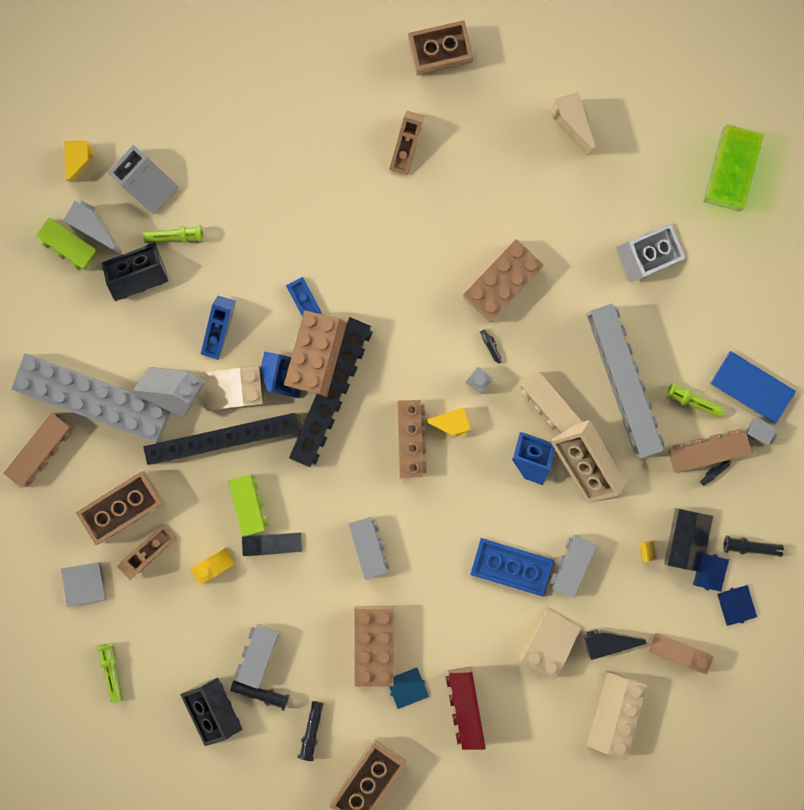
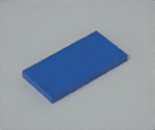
[710,351,796,424]
[470,538,555,597]

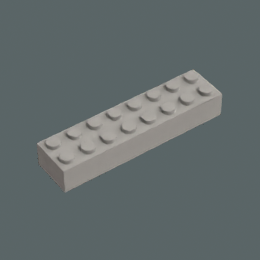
[586,303,664,458]
[11,353,171,443]

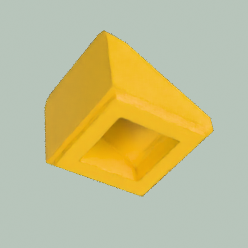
[639,540,656,562]

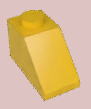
[64,140,94,182]
[427,407,471,438]
[190,548,235,585]

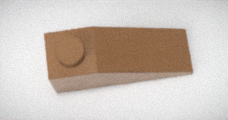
[389,110,425,175]
[117,524,176,581]
[649,633,714,675]

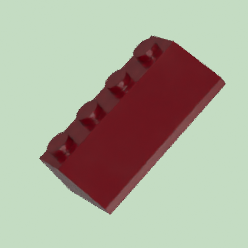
[445,666,486,750]

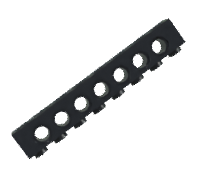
[289,317,373,467]
[143,413,300,465]

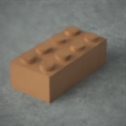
[462,239,544,322]
[284,310,347,397]
[76,471,165,545]
[354,606,394,687]
[330,738,406,810]

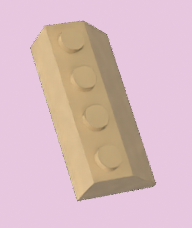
[550,420,627,503]
[587,671,647,760]

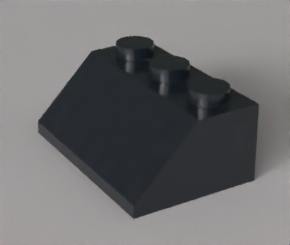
[102,242,169,302]
[664,508,713,572]
[180,677,243,746]

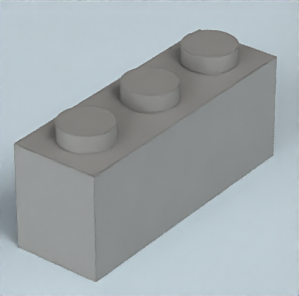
[349,517,390,580]
[550,535,597,598]
[235,624,279,689]

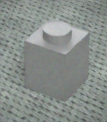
[465,367,493,394]
[745,417,777,446]

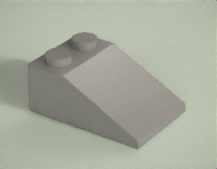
[63,201,122,254]
[616,224,686,282]
[132,367,205,419]

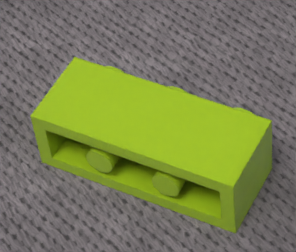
[36,217,99,271]
[228,474,268,537]

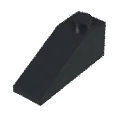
[242,532,302,556]
[583,629,647,660]

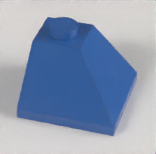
[260,351,301,399]
[512,432,555,485]

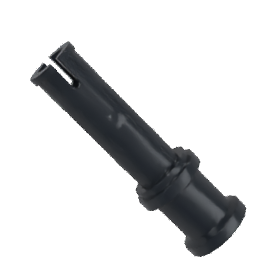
[723,535,784,557]
[230,680,290,711]
[297,701,324,761]

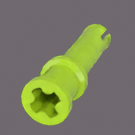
[143,225,203,243]
[666,382,724,419]
[96,643,123,703]

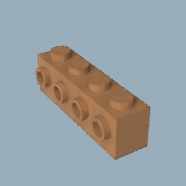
[398,400,427,478]

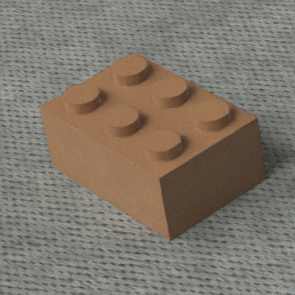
[408,20,473,75]

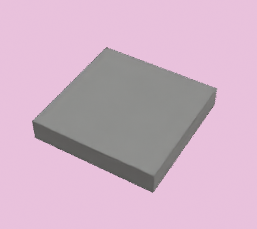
[61,562,106,607]

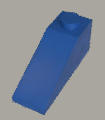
[201,295,236,360]

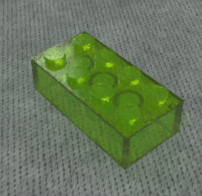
[703,124,764,212]

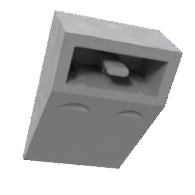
[108,145,179,215]

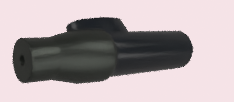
[480,329,501,364]
[700,460,731,486]

